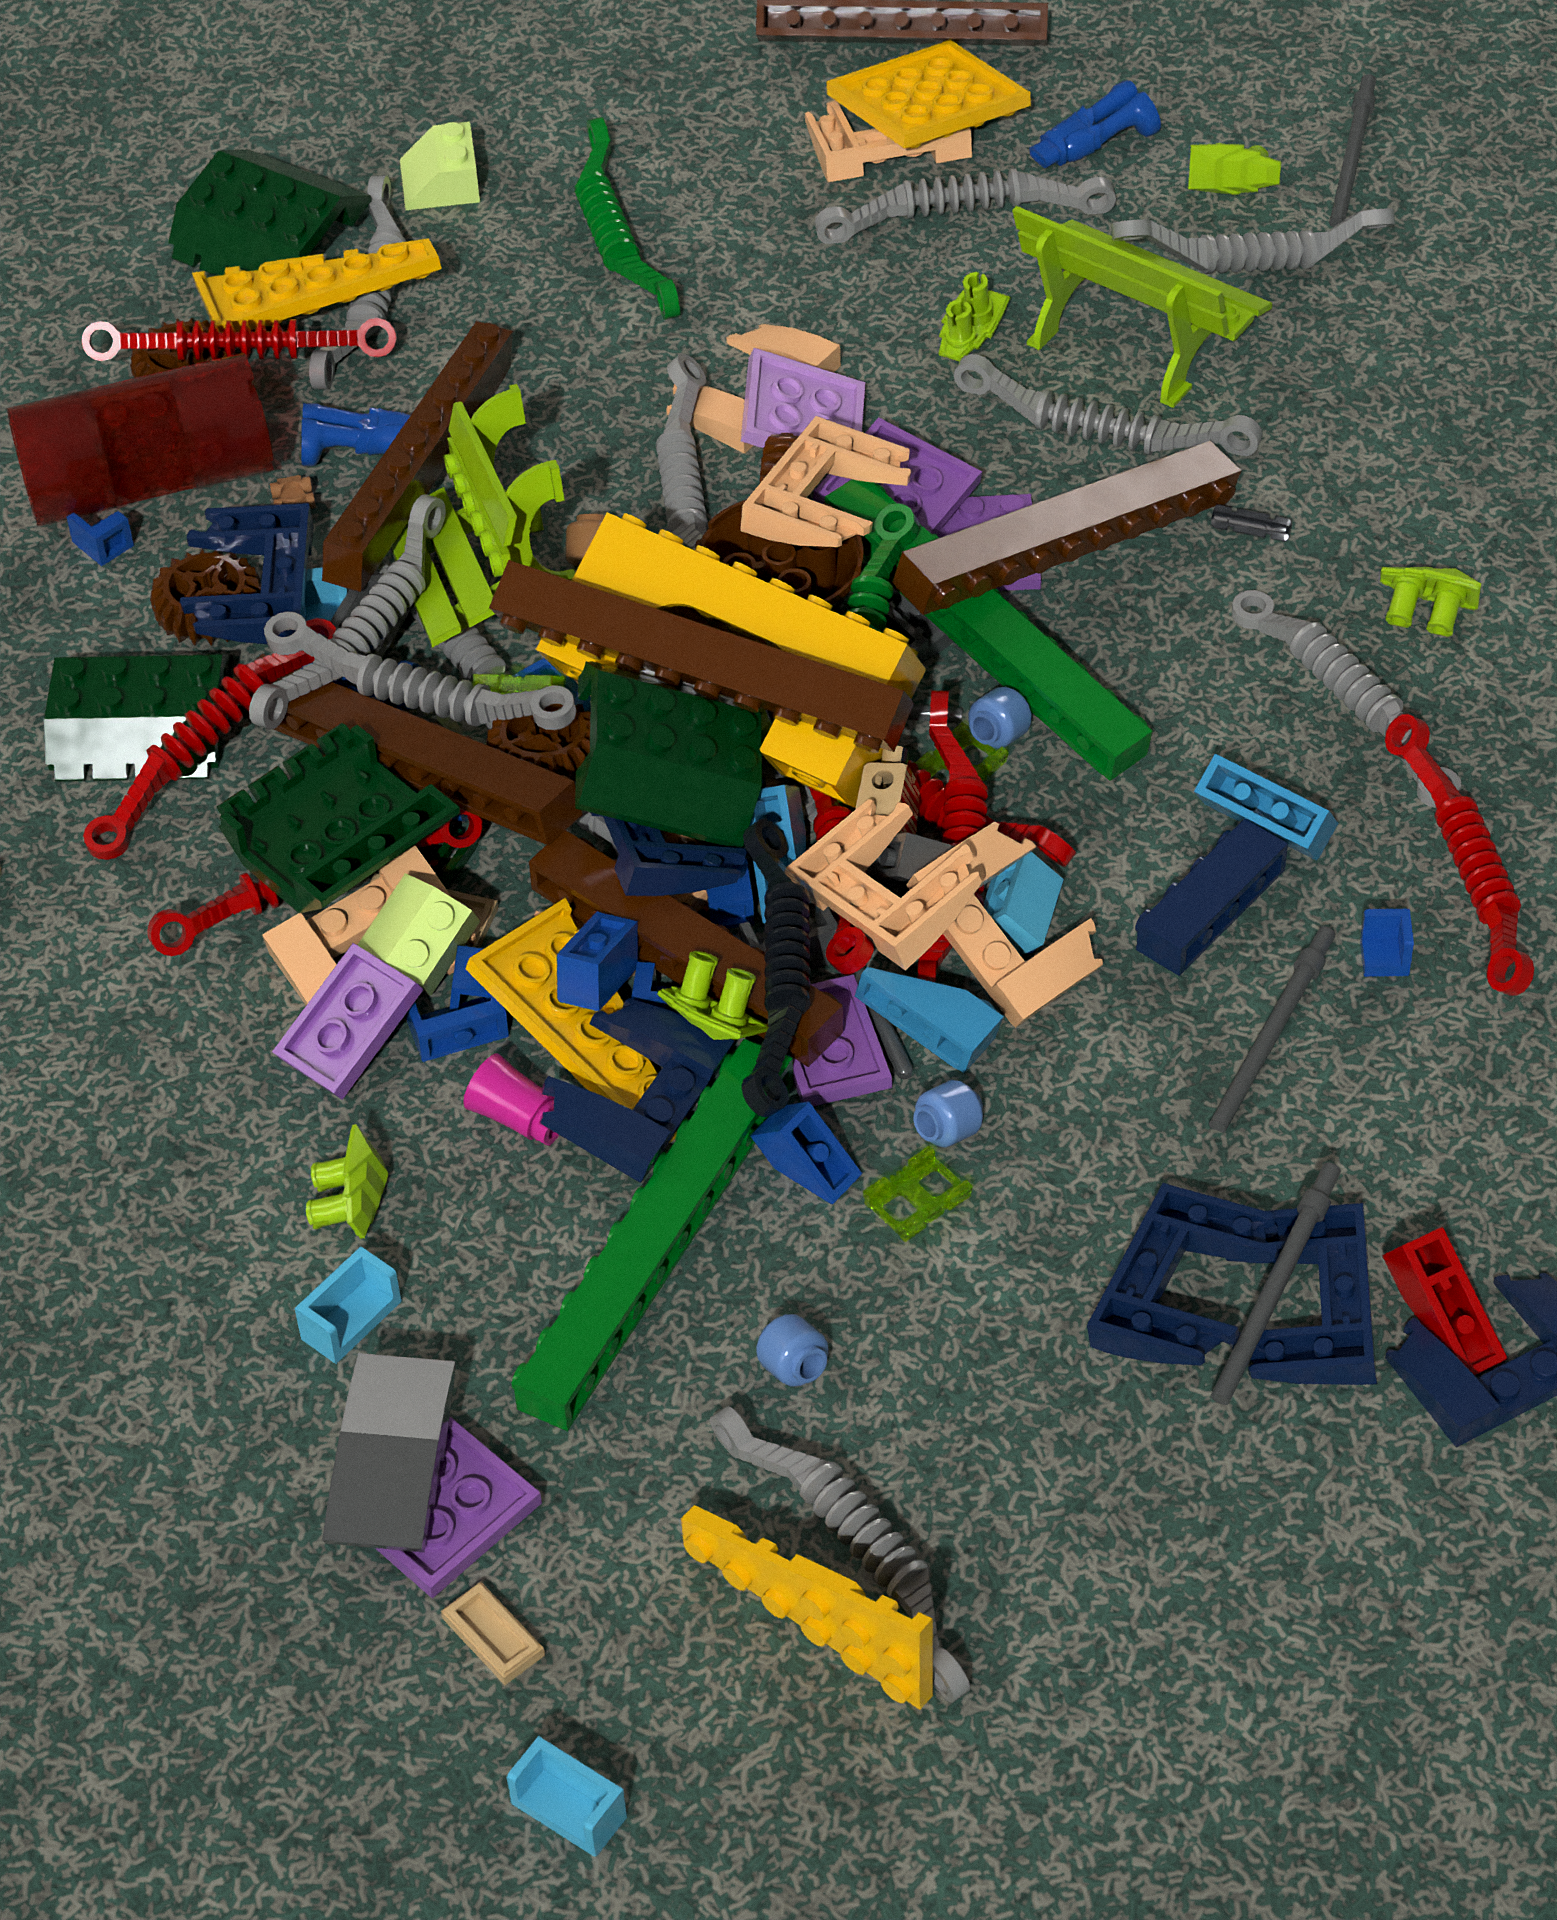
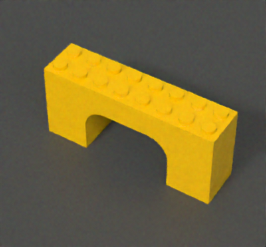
[536,512,926,808]

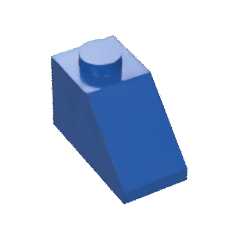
[750,1101,862,1204]

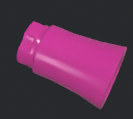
[463,1053,559,1146]

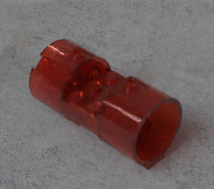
[6,353,274,527]

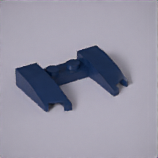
[180,503,314,644]
[590,812,747,896]
[540,998,734,1183]
[1087,1183,1278,1366]
[1226,1203,1377,1385]
[1385,1273,1557,1447]

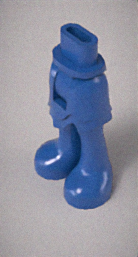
[1029,80,1161,168]
[301,403,411,466]

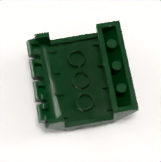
[168,149,372,276]
[44,654,233,782]
[575,661,762,848]
[217,723,460,913]

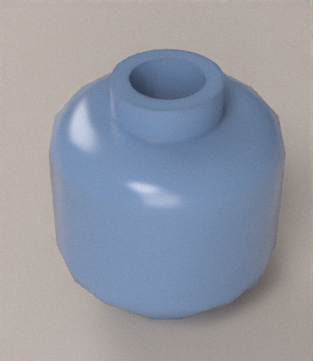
[968,686,1032,749]
[913,1080,983,1148]
[756,1314,829,1386]

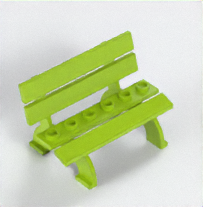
[1012,206,1272,408]
[391,384,575,648]

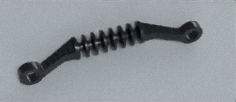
[741,819,811,1117]

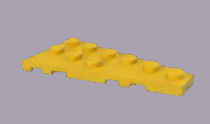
[192,238,442,332]
[465,898,687,1143]
[681,1505,933,1710]

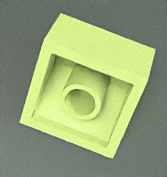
[400,122,480,210]
[358,873,480,996]

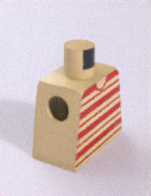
[855,746,920,835]

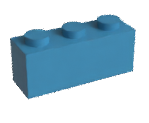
[1194,754,1339,861]

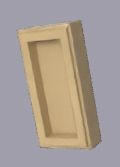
[441,1582,545,1685]

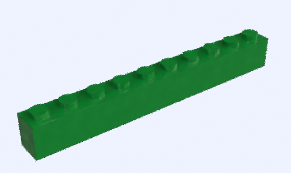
[825,479,1153,781]
[511,1039,794,1432]

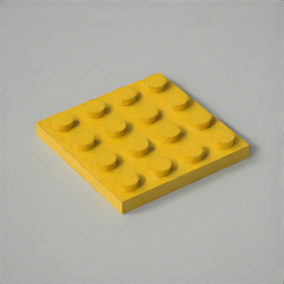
[826,40,1031,149]

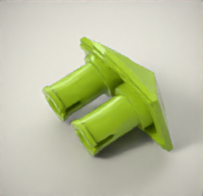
[1188,143,1281,195]
[939,272,1010,361]
[1380,567,1481,637]
[657,951,769,1040]
[306,1124,389,1239]

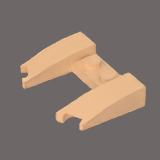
[805,101,972,182]
[667,324,841,454]
[740,416,911,547]
[786,799,982,971]
[906,822,1103,1028]
[262,845,477,1005]

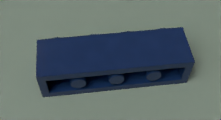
[1135,819,1288,976]

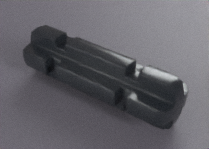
[1211,504,1292,542]

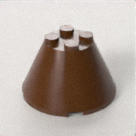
[695,499,864,612]

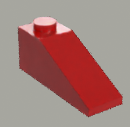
[1382,1227,1508,1375]

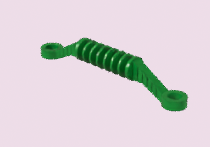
[574,117,680,320]
[839,503,919,812]

